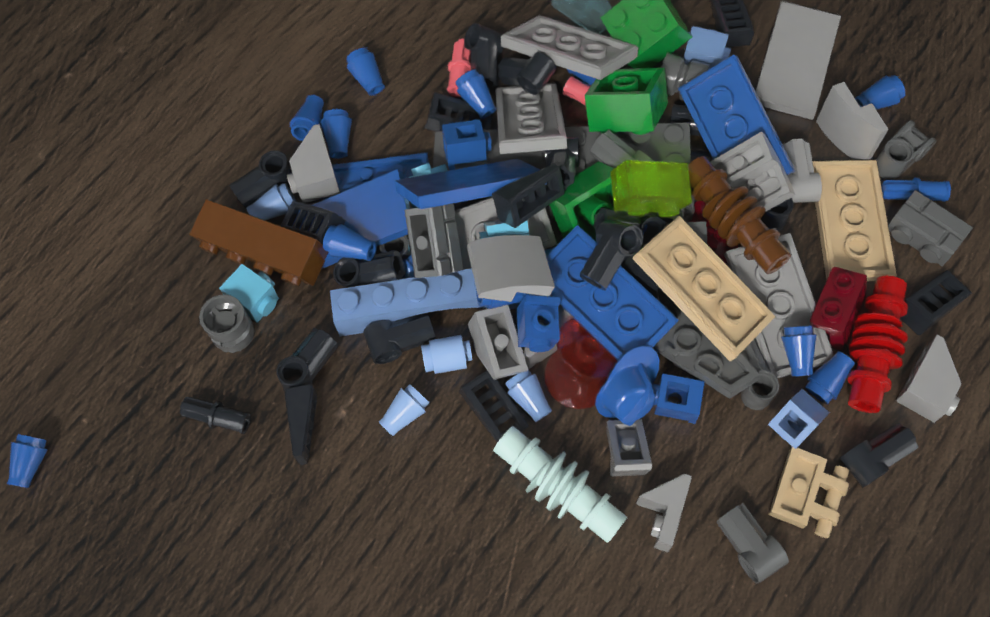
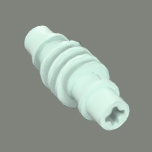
[493,426,627,543]

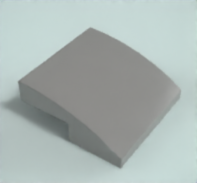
[816,82,888,160]
[710,131,795,212]
[467,235,555,302]

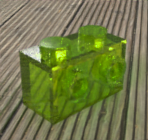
[610,160,692,217]

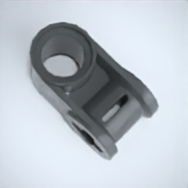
[876,120,937,180]

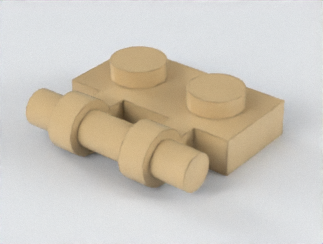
[768,446,849,538]

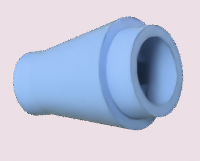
[379,384,429,436]

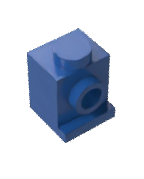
[442,119,492,170]
[517,295,560,352]
[652,373,705,424]

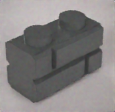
[888,190,973,267]
[404,203,463,278]

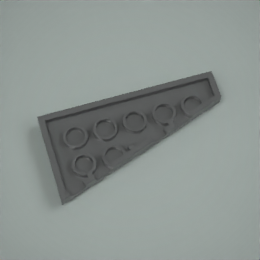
[642,244,760,399]

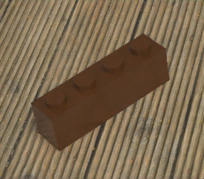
[189,199,329,287]

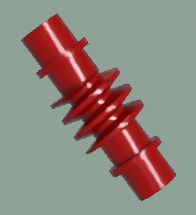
[847,275,908,413]

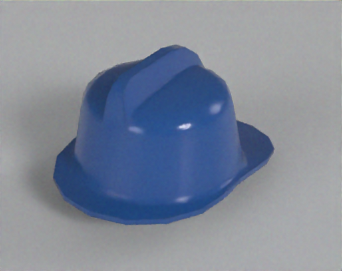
[595,345,660,426]

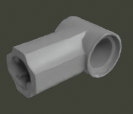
[782,139,822,203]

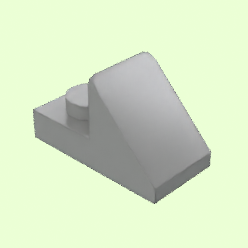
[607,419,652,476]
[636,474,692,552]

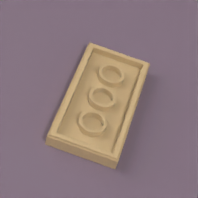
[812,160,897,281]
[632,216,776,361]

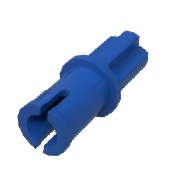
[881,177,951,202]

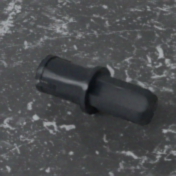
[180,397,251,434]

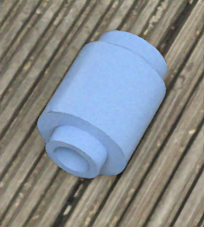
[421,335,473,374]

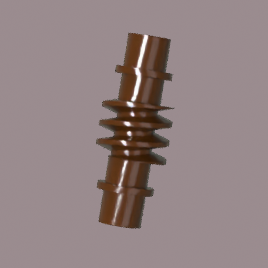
[682,156,792,275]

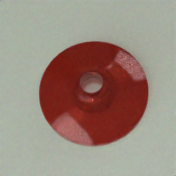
[557,318,618,380]
[545,343,612,409]

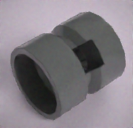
[661,53,710,100]
[199,294,255,353]

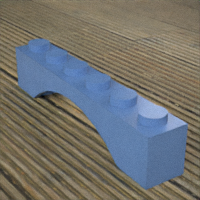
[330,268,534,336]

